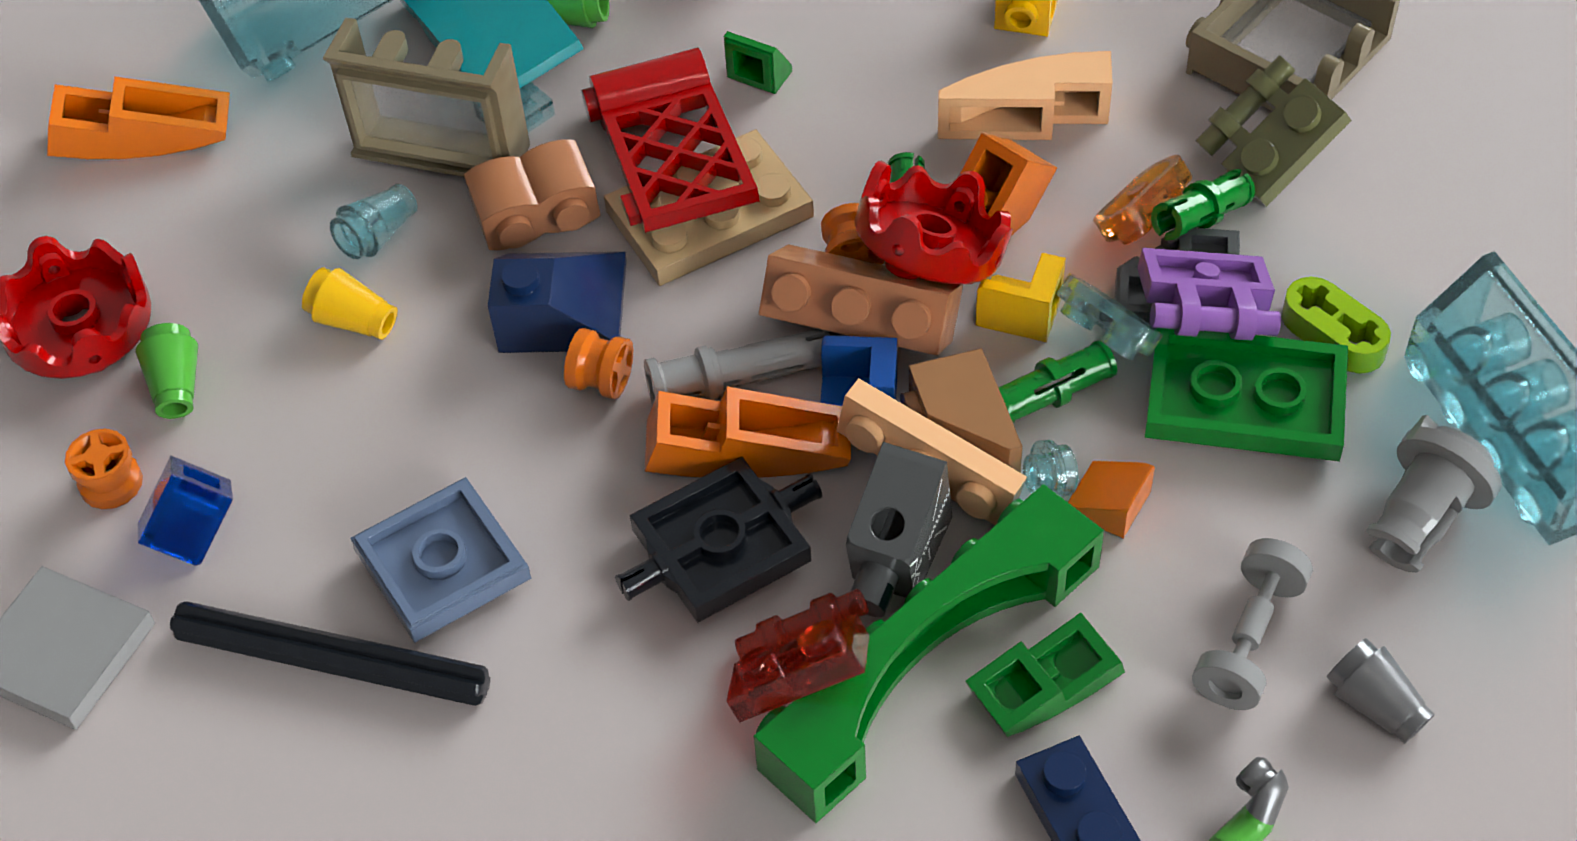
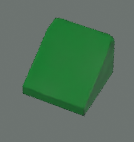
[723,31,792,94]

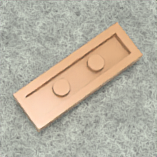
[836,378,1027,525]

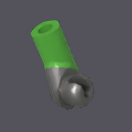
[1209,757,1289,841]

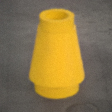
[302,267,398,340]

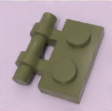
[1195,55,1352,207]

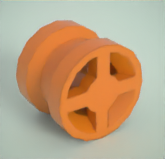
[821,203,884,265]
[564,328,634,399]
[65,428,143,509]

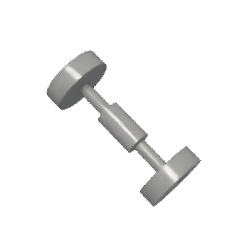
[1192,538,1313,710]

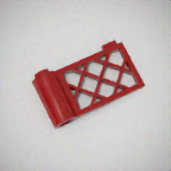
[581,47,760,233]

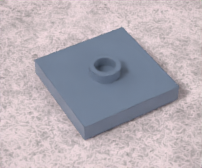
[350,477,532,643]

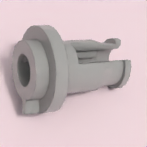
[1366,415,1502,573]

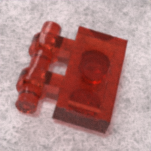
[726,589,869,723]

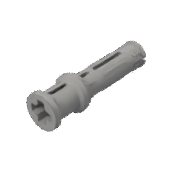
[644,329,832,405]

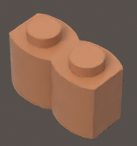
[464,139,601,250]

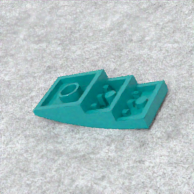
[400,0,584,89]

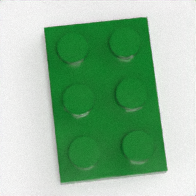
[1144,328,1348,462]

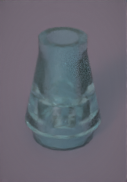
[329,183,418,259]

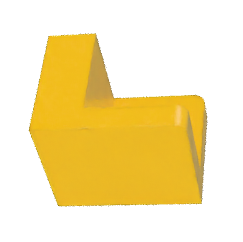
[976,253,1066,342]

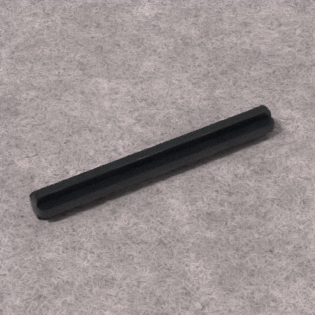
[170,601,491,706]

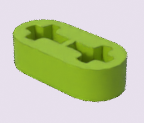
[1281,276,1391,374]

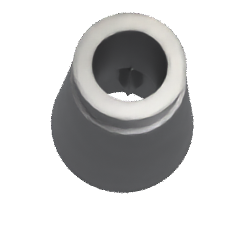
[1327,638,1435,744]

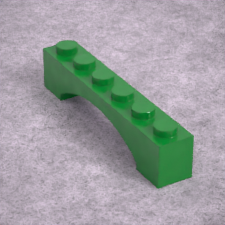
[753,484,1104,823]

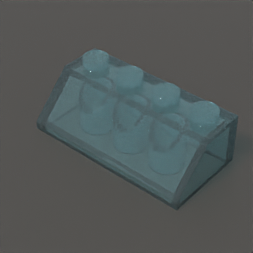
[1404,251,1577,545]

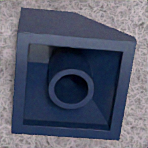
[488,252,627,353]

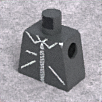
[846,442,952,617]

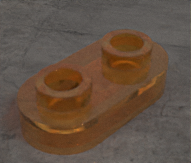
[1093,155,1193,245]

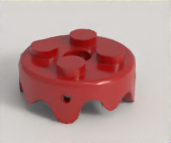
[855,160,1013,284]
[0,236,151,379]

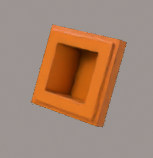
[1068,461,1155,539]

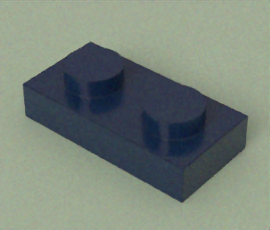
[1015,735,1141,841]

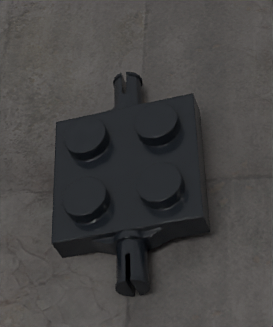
[615,457,823,623]

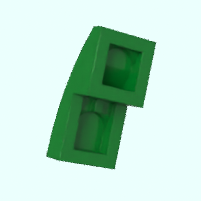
[966,612,1125,737]

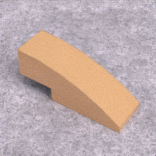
[938,51,1113,140]

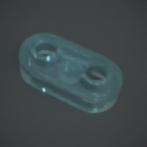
[1056,273,1164,360]

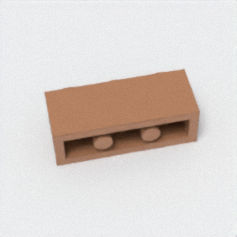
[758,244,963,356]

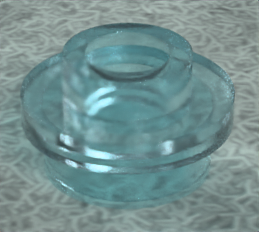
[1023,439,1079,498]

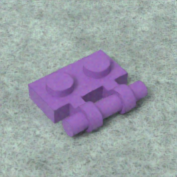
[1137,248,1281,341]

